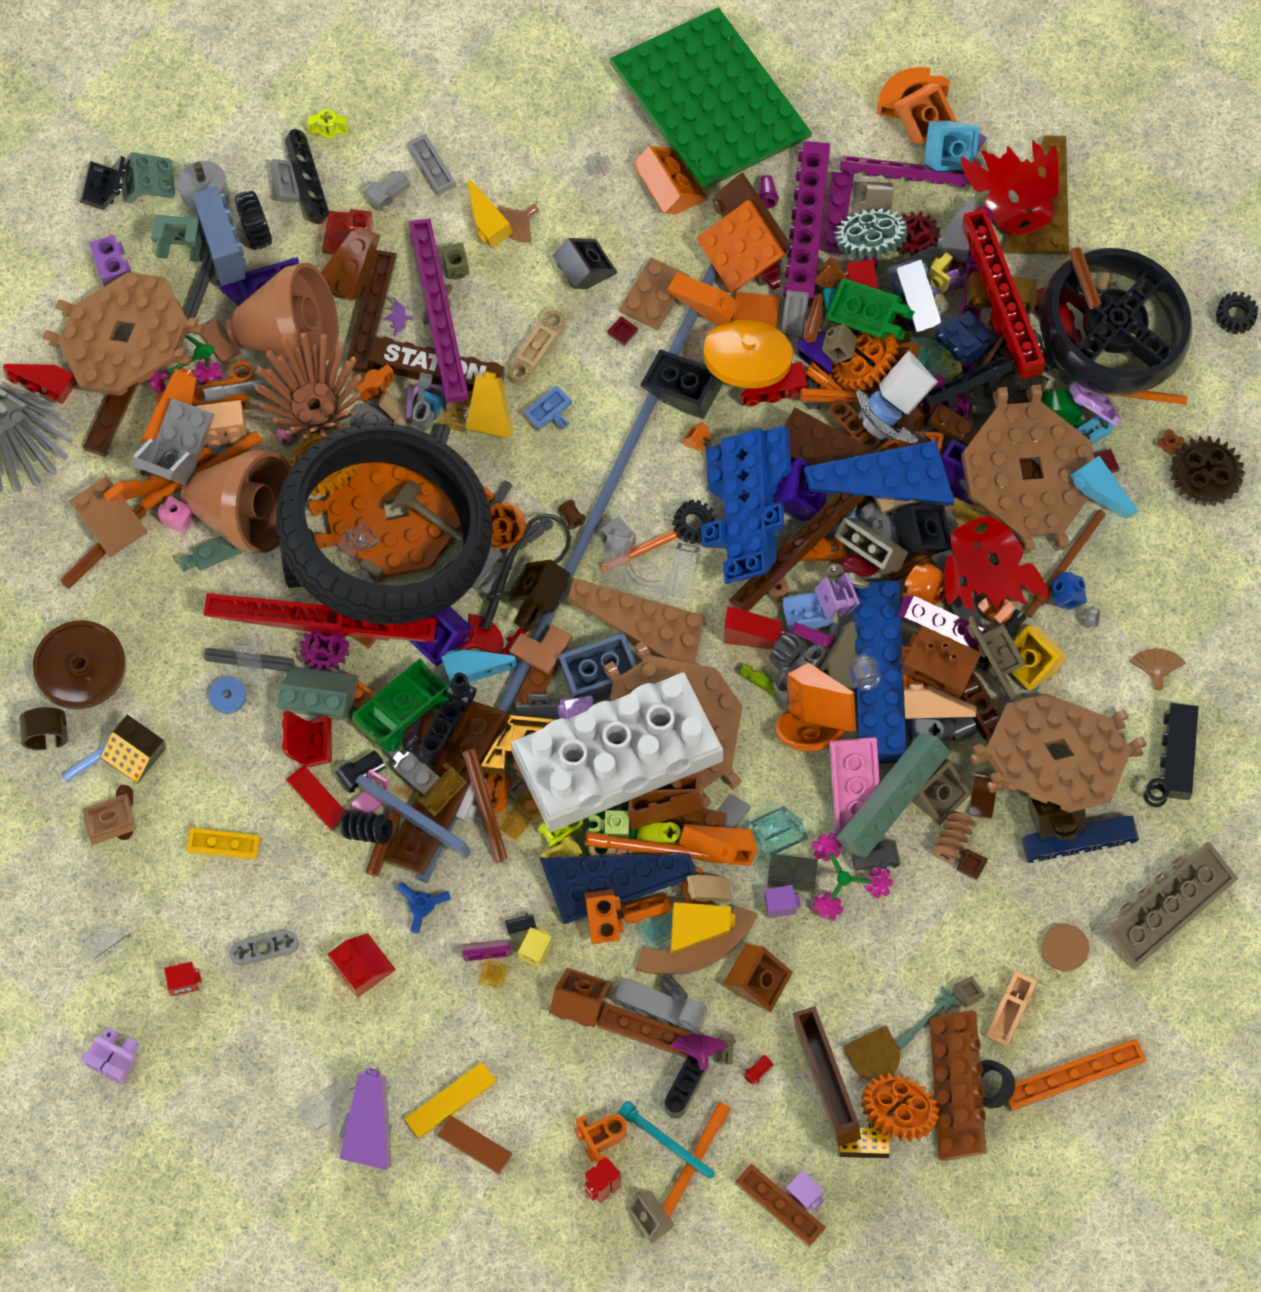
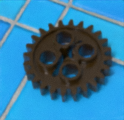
[1170,436,1245,507]

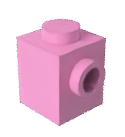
[158,497,196,534]

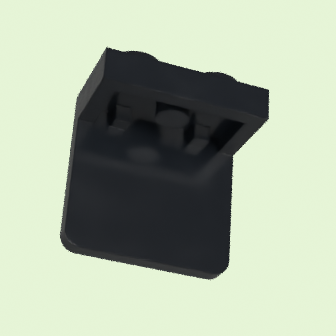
[79,156,127,210]

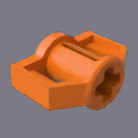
[356,364,394,402]

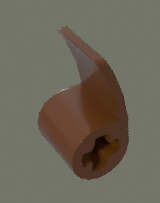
[969,772,996,819]

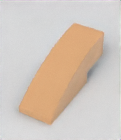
[986,971,1038,1047]

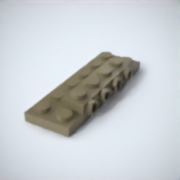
[1103,842,1238,969]

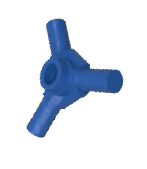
[397,882,451,934]

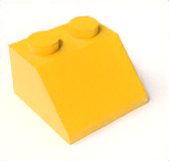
[1011,626,1069,691]

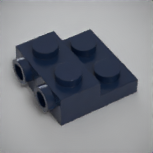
[935,310,999,366]

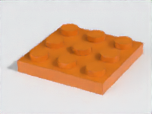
[696,200,786,293]

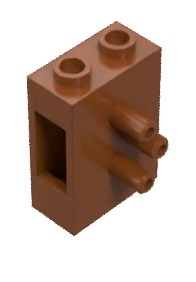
[899,625,981,699]

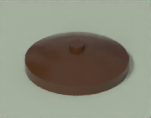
[33,620,126,709]

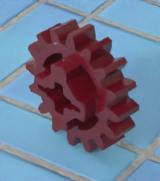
[896,211,940,256]

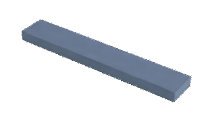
[355,775,471,859]

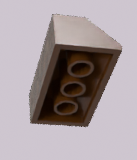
[712,172,791,263]

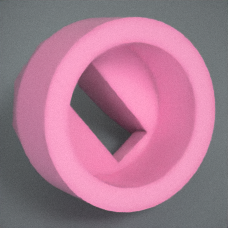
[276,428,295,445]

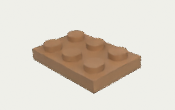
[619,257,690,330]

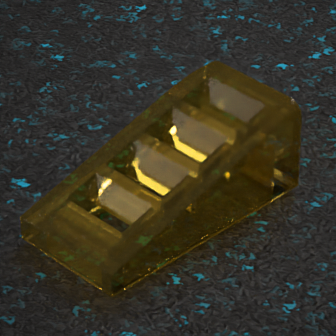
[445,390,473,434]

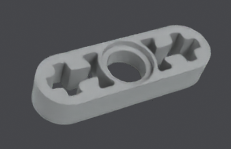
[230,931,299,966]

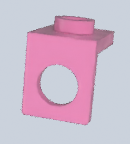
[352,769,389,814]

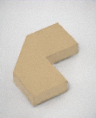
[379,390,413,426]

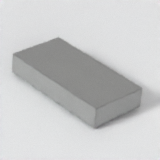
[781,290,809,338]

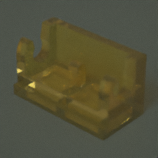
[414,763,467,817]

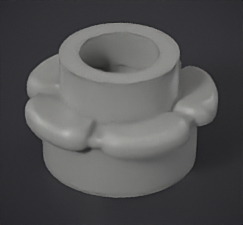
[1082,606,1100,628]

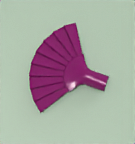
[670,1034,728,1070]

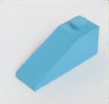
[1070,456,1138,519]
[441,650,517,684]

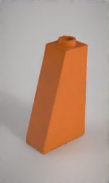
[140,367,197,444]

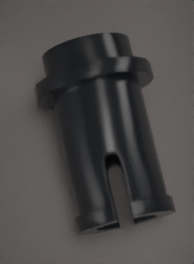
[505,913,536,935]

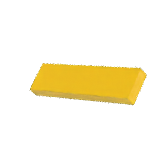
[404,1062,497,1139]

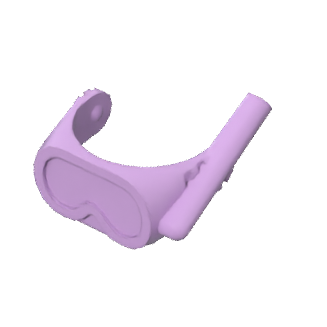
[406,385,450,421]

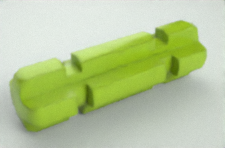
[739,664,778,696]

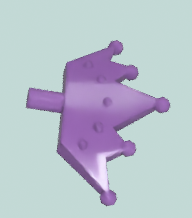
[384,297,413,336]

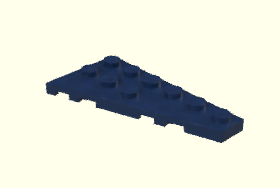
[540,853,697,925]

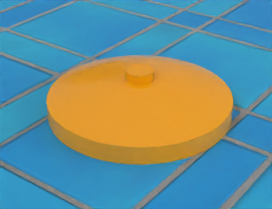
[703,319,793,388]

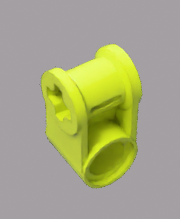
[538,819,584,849]
[636,822,681,845]

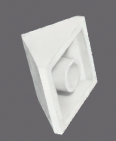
[879,351,938,415]

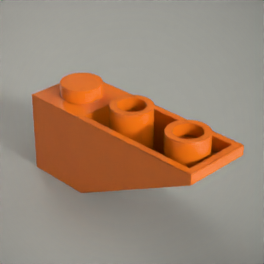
[679,824,758,866]

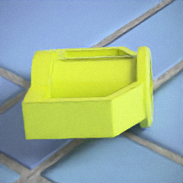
[308,109,349,139]

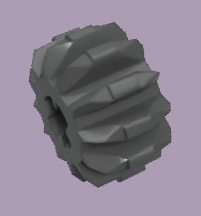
[769,632,808,672]

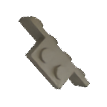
[967,615,1025,701]

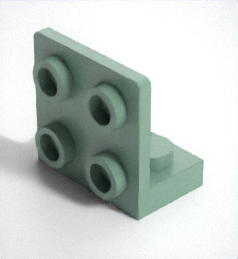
[122,152,175,203]

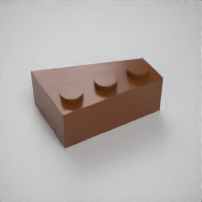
[321,227,381,301]
[628,774,704,830]

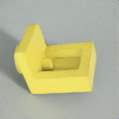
[928,252,953,293]
[541,835,582,857]

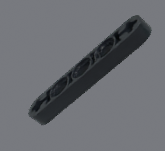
[285,129,329,224]

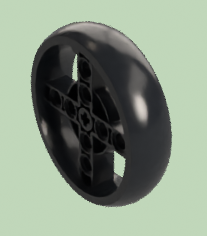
[1039,248,1192,395]

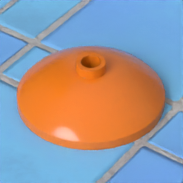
[775,710,845,752]

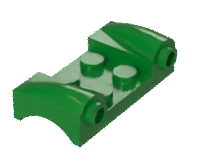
[352,658,453,752]

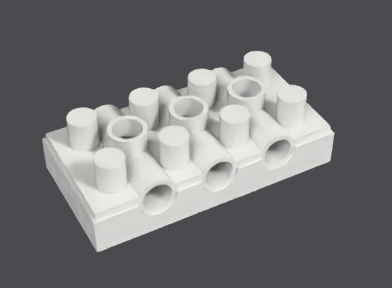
[511,672,723,832]

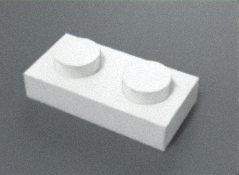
[456,778,488,824]

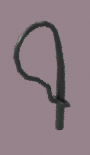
[481,513,571,631]

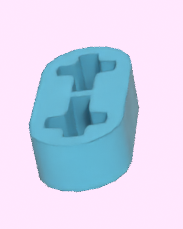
[1077,415,1114,445]

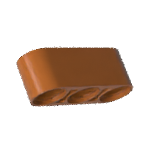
[829,399,879,450]

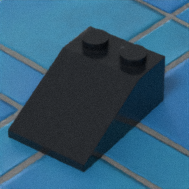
[640,349,723,419]

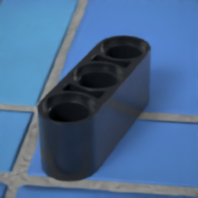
[417,701,460,765]
[665,1055,709,1119]

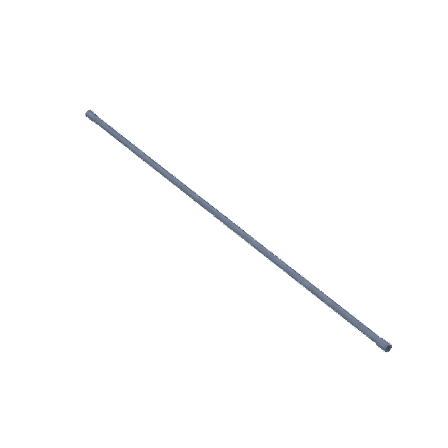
[415,263,718,883]

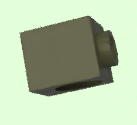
[441,242,470,280]

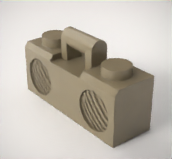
[834,517,908,572]

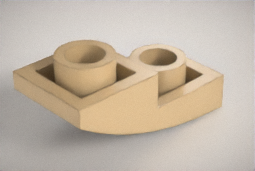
[687,875,733,903]

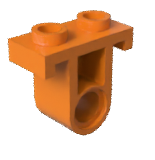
[574,1114,627,1163]

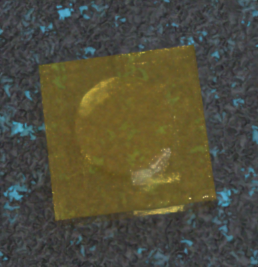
[479,960,509,990]

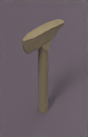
[390,480,463,544]

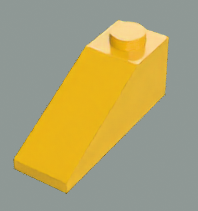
[467,179,513,248]

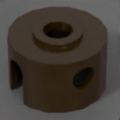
[19,707,68,750]

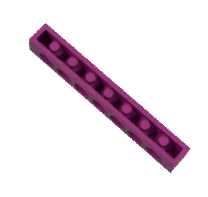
[783,141,830,307]

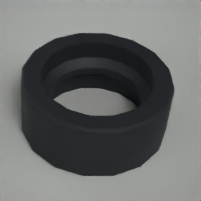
[981,1060,1015,1109]

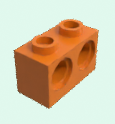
[585,889,624,944]

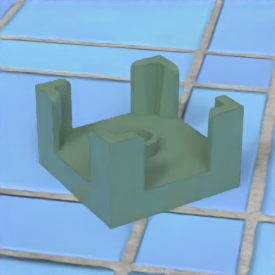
[151,214,204,262]

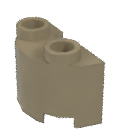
[860,181,893,214]

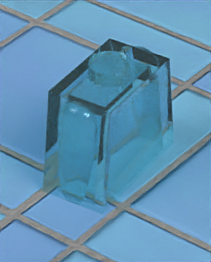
[750,806,808,859]

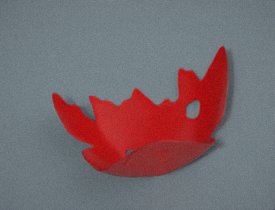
[960,140,1059,235]
[945,516,1048,612]

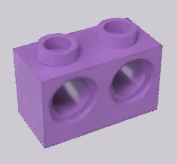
[89,235,131,286]

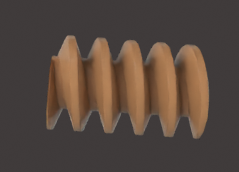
[931,811,977,864]

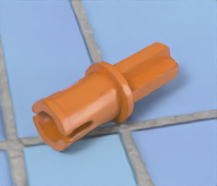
[804,362,845,390]

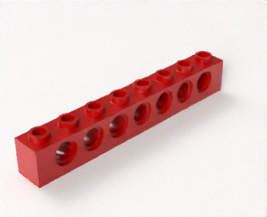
[962,208,1045,380]

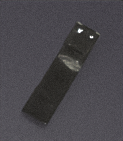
[856,389,931,443]

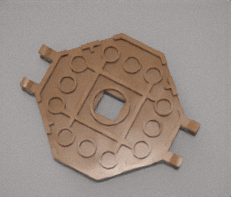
[43,272,205,396]
[961,384,1094,554]
[603,641,742,809]
[970,694,1147,813]

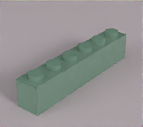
[836,732,950,858]

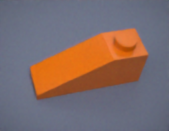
[666,272,740,326]

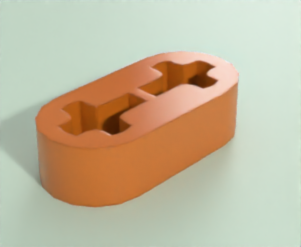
[486,771,511,814]

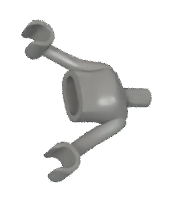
[405,372,434,432]

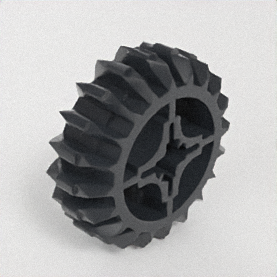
[234,190,272,250]

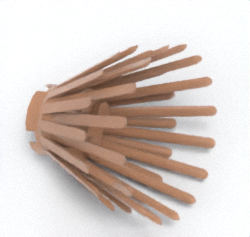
[255,332,361,438]

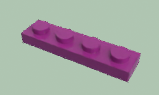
[820,171,854,254]

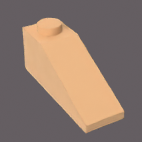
[904,682,977,719]

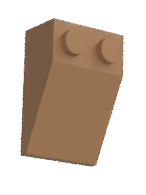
[69,476,148,557]

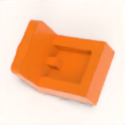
[977,595,1016,624]

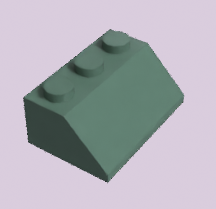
[277,666,359,721]

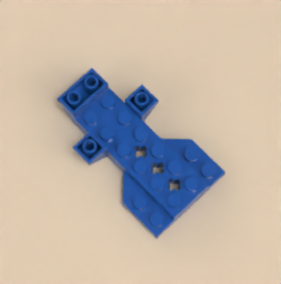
[701,426,791,584]

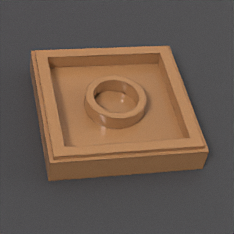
[83,793,137,845]

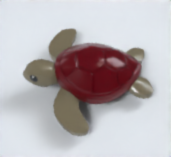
[826,553,891,588]

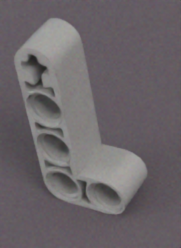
[612,978,707,1035]

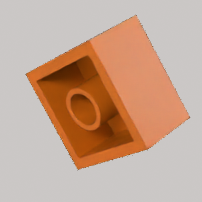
[894,83,957,144]

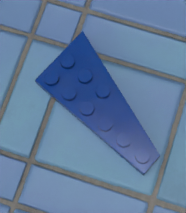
[804,441,954,506]

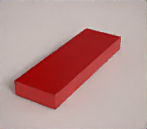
[286,765,345,831]

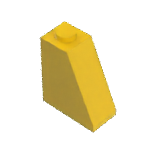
[466,371,514,438]
[670,902,735,954]

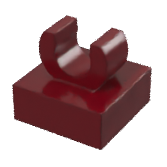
[756,262,781,291]

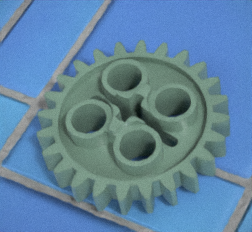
[835,208,908,260]

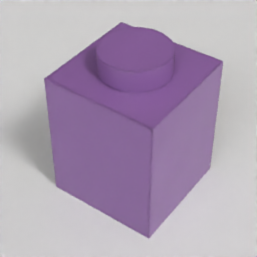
[764,885,800,918]

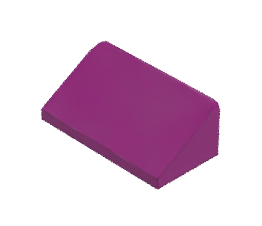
[462,939,511,962]

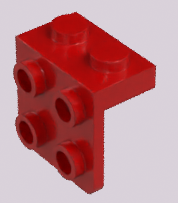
[282,711,332,767]

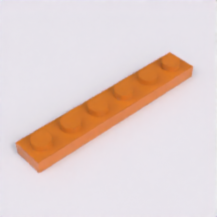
[1007,1038,1146,1112]

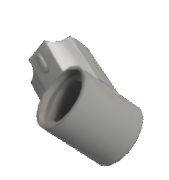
[365,170,411,211]

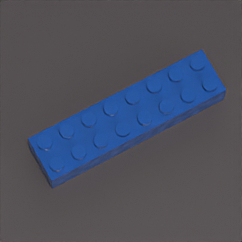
[853,581,906,763]

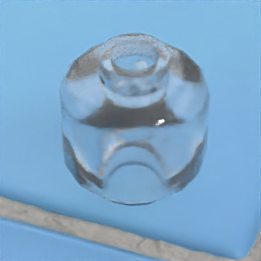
[849,654,882,691]

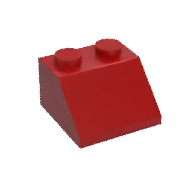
[328,933,396,998]

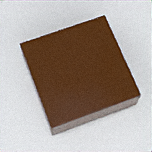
[956,849,988,881]

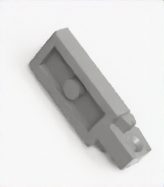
[386,750,442,798]

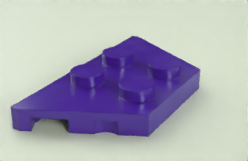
[216,257,300,306]

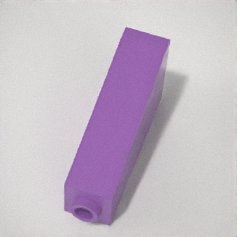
[339,1068,392,1170]

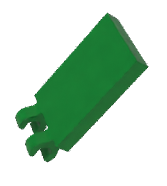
[825,278,915,340]

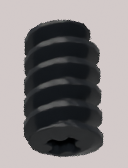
[340,810,393,844]

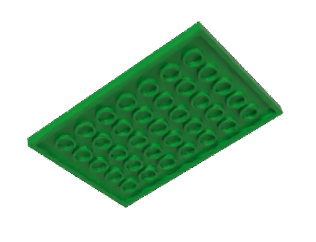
[610,7,812,191]

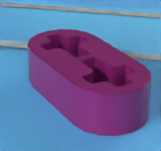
[791,622,835,648]

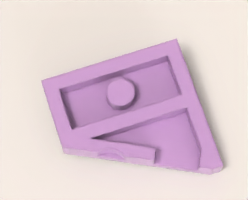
[1069,382,1122,427]

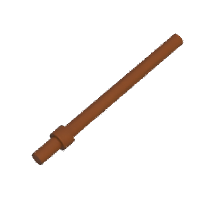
[1024,510,1106,618]

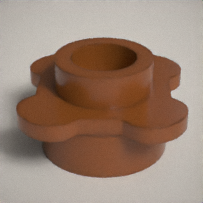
[1157,429,1184,455]

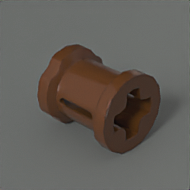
[557,499,586,530]

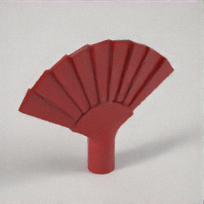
[458,614,504,654]

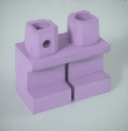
[81,1027,139,1086]

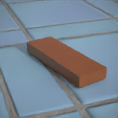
[437,1116,512,1175]

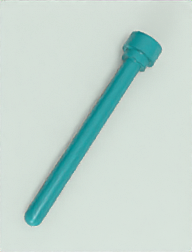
[617,1100,715,1179]

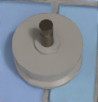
[178,161,229,212]

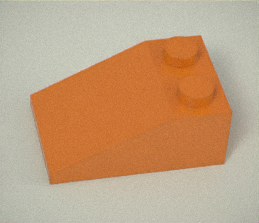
[787,663,856,732]

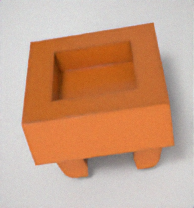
[681,422,712,451]

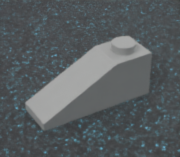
[937,197,975,263]

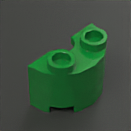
[1041,389,1082,426]

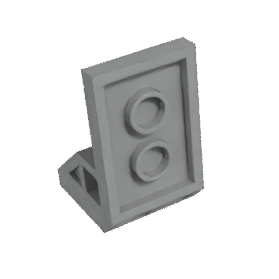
[130,398,215,485]

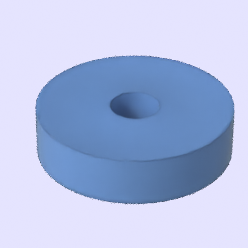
[869,391,902,425]
[209,677,246,714]

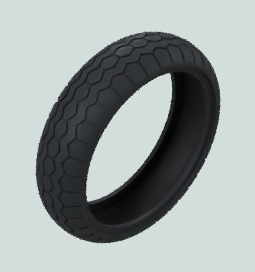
[276,423,492,625]

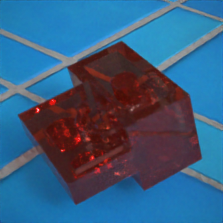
[322,209,374,255]

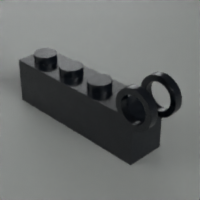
[1144,703,1199,808]

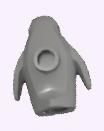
[860,501,899,545]

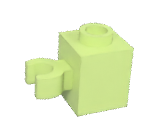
[589,811,630,838]

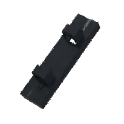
[925,355,1013,409]

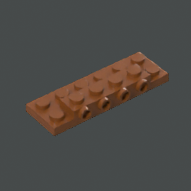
[929,1010,987,1161]

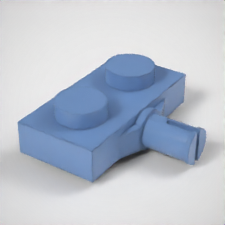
[523,386,572,431]

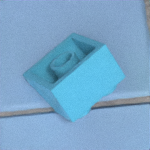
[924,121,980,171]

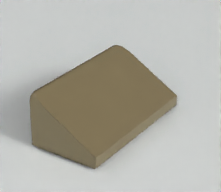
[626,1190,674,1243]

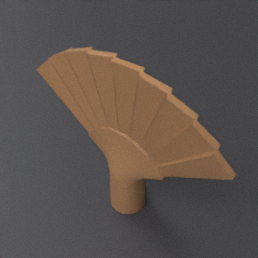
[497,204,539,243]
[1129,648,1186,690]

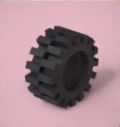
[1216,291,1258,334]
[672,499,716,544]

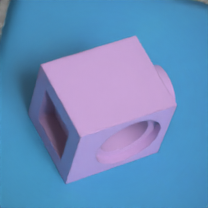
[785,1170,824,1211]

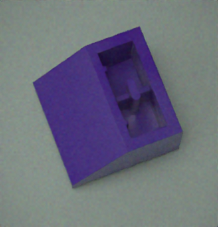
[941,439,973,506]

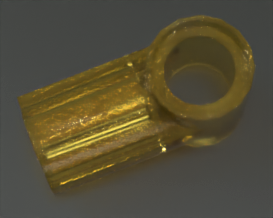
[500,791,541,841]

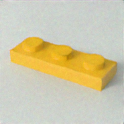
[186,828,261,860]

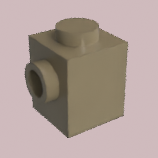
[822,324,857,364]

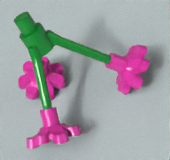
[148,318,223,394]
[811,833,893,921]

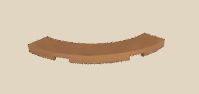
[635,905,757,976]

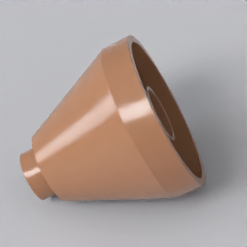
[226,263,339,363]
[181,450,291,553]

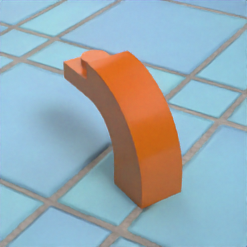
[877,67,950,118]

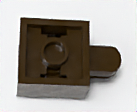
[507,559,571,632]
[1027,793,1087,840]

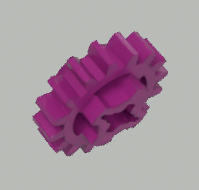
[299,632,350,672]

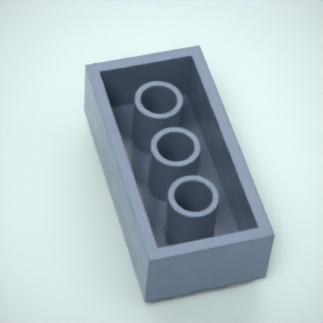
[192,186,248,286]

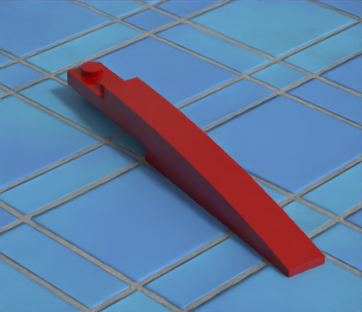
[203,593,437,643]

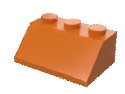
[633,146,708,214]

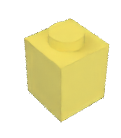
[518,927,553,968]

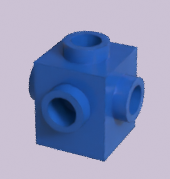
[1051,572,1087,610]

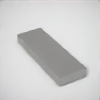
[407,134,456,196]

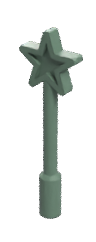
[896,986,961,1051]

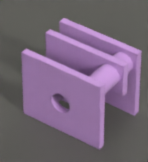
[815,572,860,620]

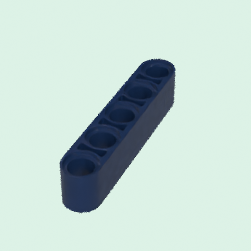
[1021,816,1139,863]

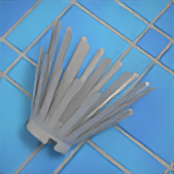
[0,381,72,492]

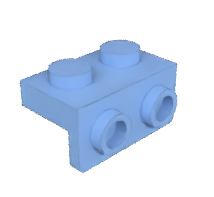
[782,592,833,632]

